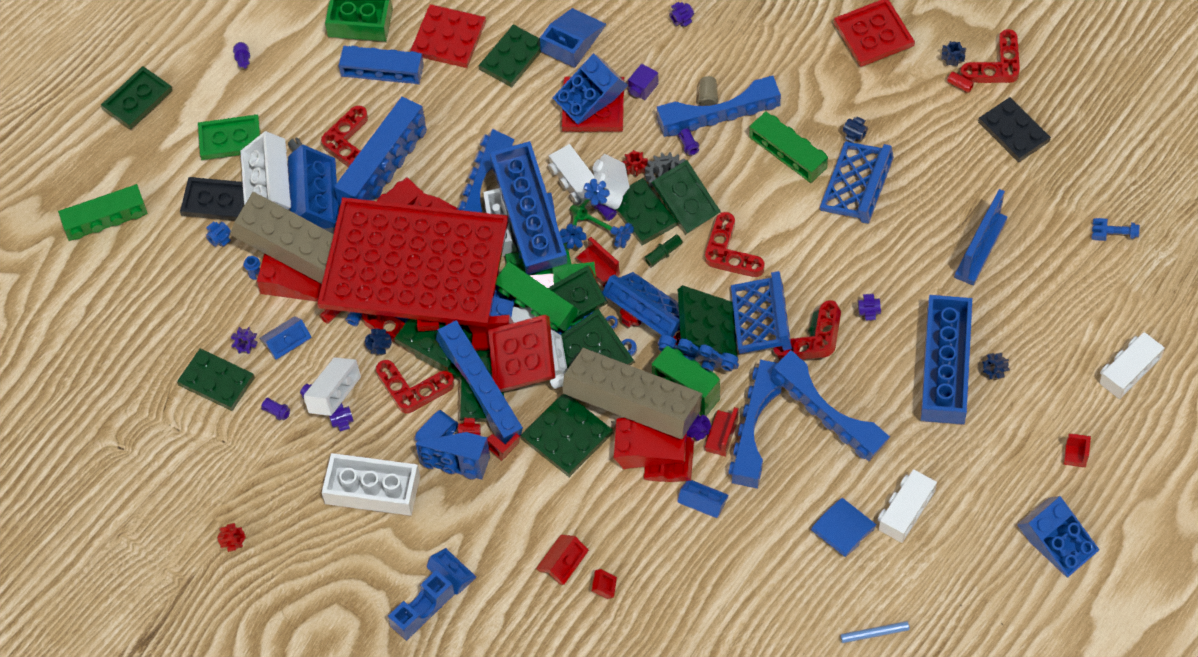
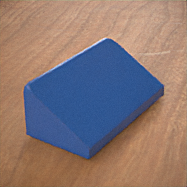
[678,480,729,518]
[427,548,476,595]

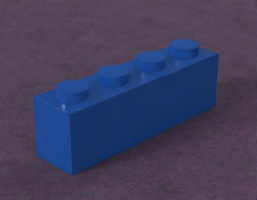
[339,45,424,85]

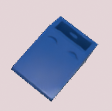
[540,8,606,68]
[552,53,628,124]
[415,432,490,480]
[1017,496,1100,577]

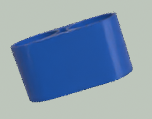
[414,410,458,442]

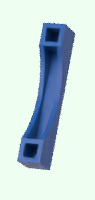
[656,76,781,137]
[456,129,515,213]
[436,320,523,444]
[770,350,890,461]
[729,360,783,489]

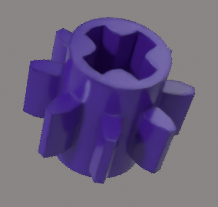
[669,2,694,27]
[858,294,881,321]
[231,327,258,354]
[329,403,354,431]
[687,414,711,441]

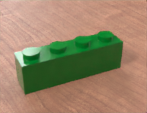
[749,111,828,183]
[58,184,148,241]
[496,261,580,331]

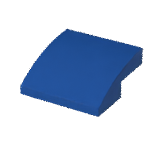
[811,498,877,557]

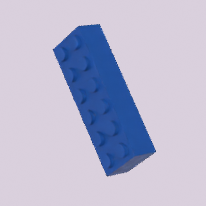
[334,96,427,209]
[490,141,567,275]
[920,295,973,425]

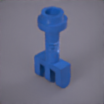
[1091,218,1140,241]

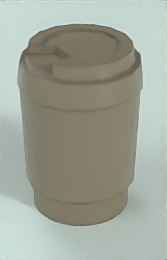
[698,76,718,106]

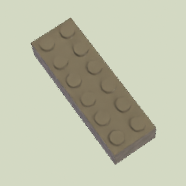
[230,191,334,284]
[563,348,702,439]

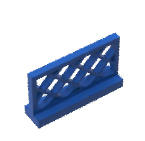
[820,141,894,224]
[954,189,1008,286]
[731,271,792,354]
[603,272,680,338]

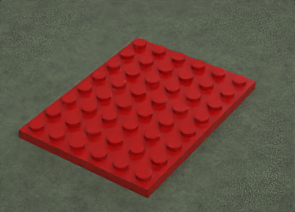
[317,197,509,327]

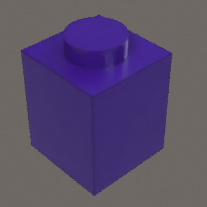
[628,63,659,100]

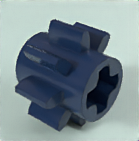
[941,41,966,67]
[843,116,868,143]
[365,328,392,355]
[982,353,1010,379]

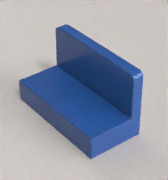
[259,316,312,360]

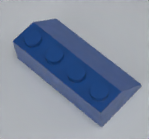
[288,144,339,229]

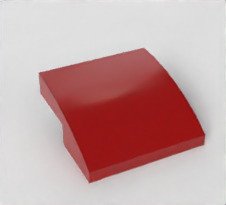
[644,437,695,482]

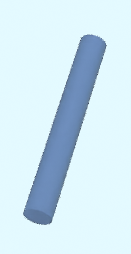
[840,621,909,643]

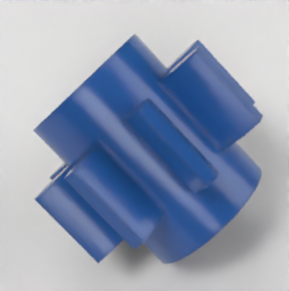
[205,221,231,247]

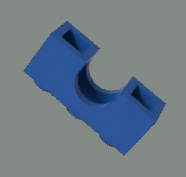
[388,570,455,641]

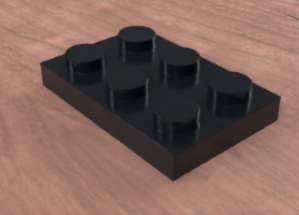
[978,97,1051,163]
[180,177,244,221]

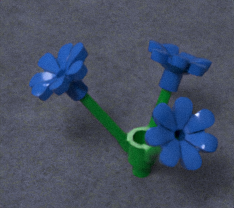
[560,179,634,249]

